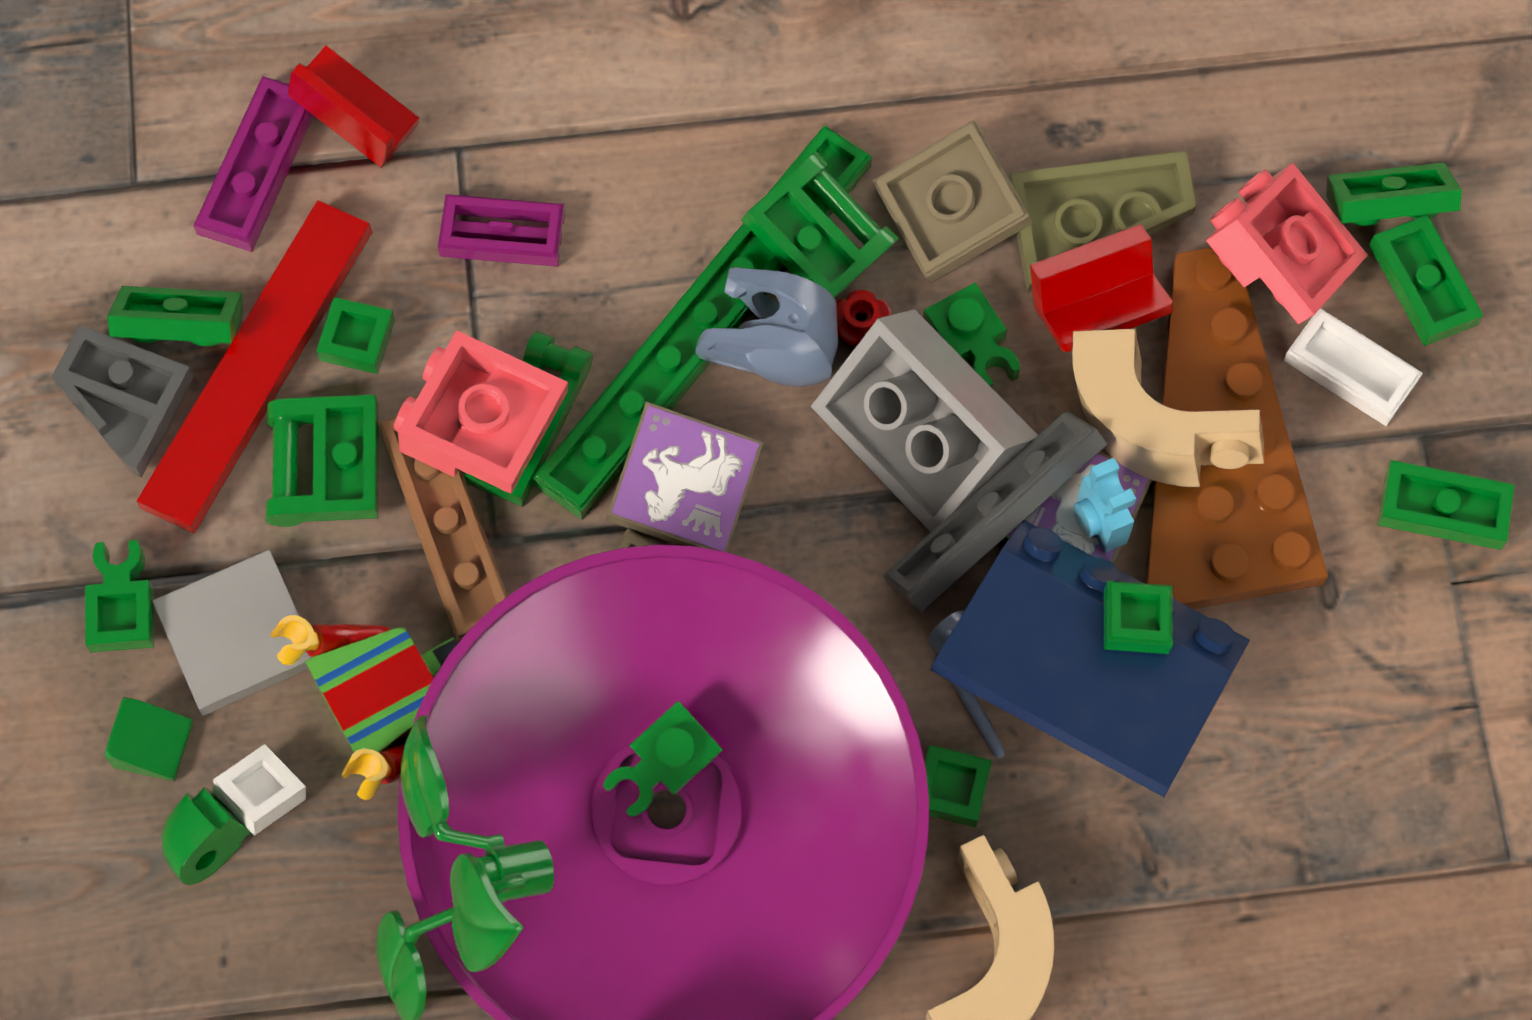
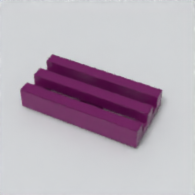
[438,194,565,267]

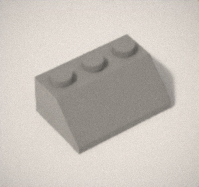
[810,309,1039,532]

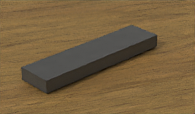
[883,411,1108,612]

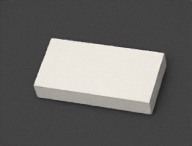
[1283,308,1423,427]

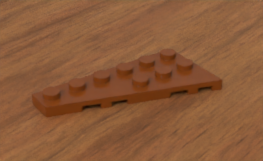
[1146,247,1328,609]

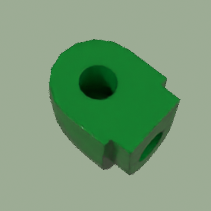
[161,787,251,885]

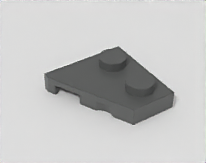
[52,325,194,478]

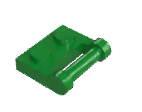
[741,152,899,299]
[265,395,379,527]

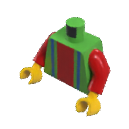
[270,615,458,800]

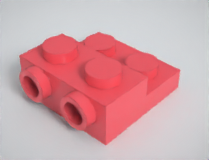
[1206,163,1368,324]
[394,330,568,494]

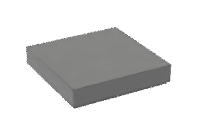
[152,550,312,716]

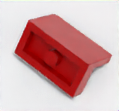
[288,45,420,168]
[1030,224,1173,352]

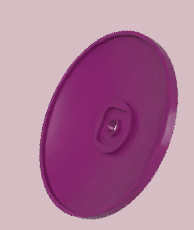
[397,545,929,1020]

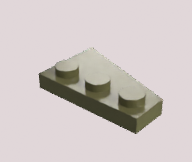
[1009,151,1197,293]

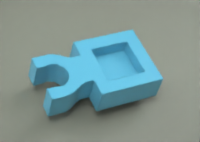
[1074,458,1136,553]

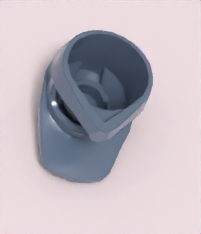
[696,267,838,387]

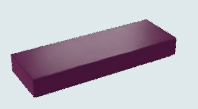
[193,76,314,252]

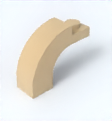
[1072,329,1264,487]
[925,835,1054,1020]

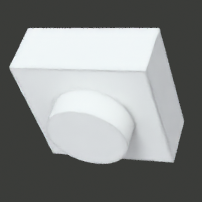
[213,744,306,836]

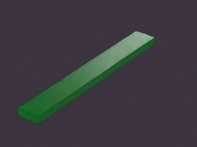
[532,125,872,520]

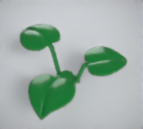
[376,715,554,1020]

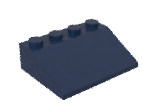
[930,520,1250,797]

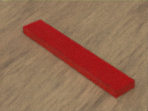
[136,200,373,534]

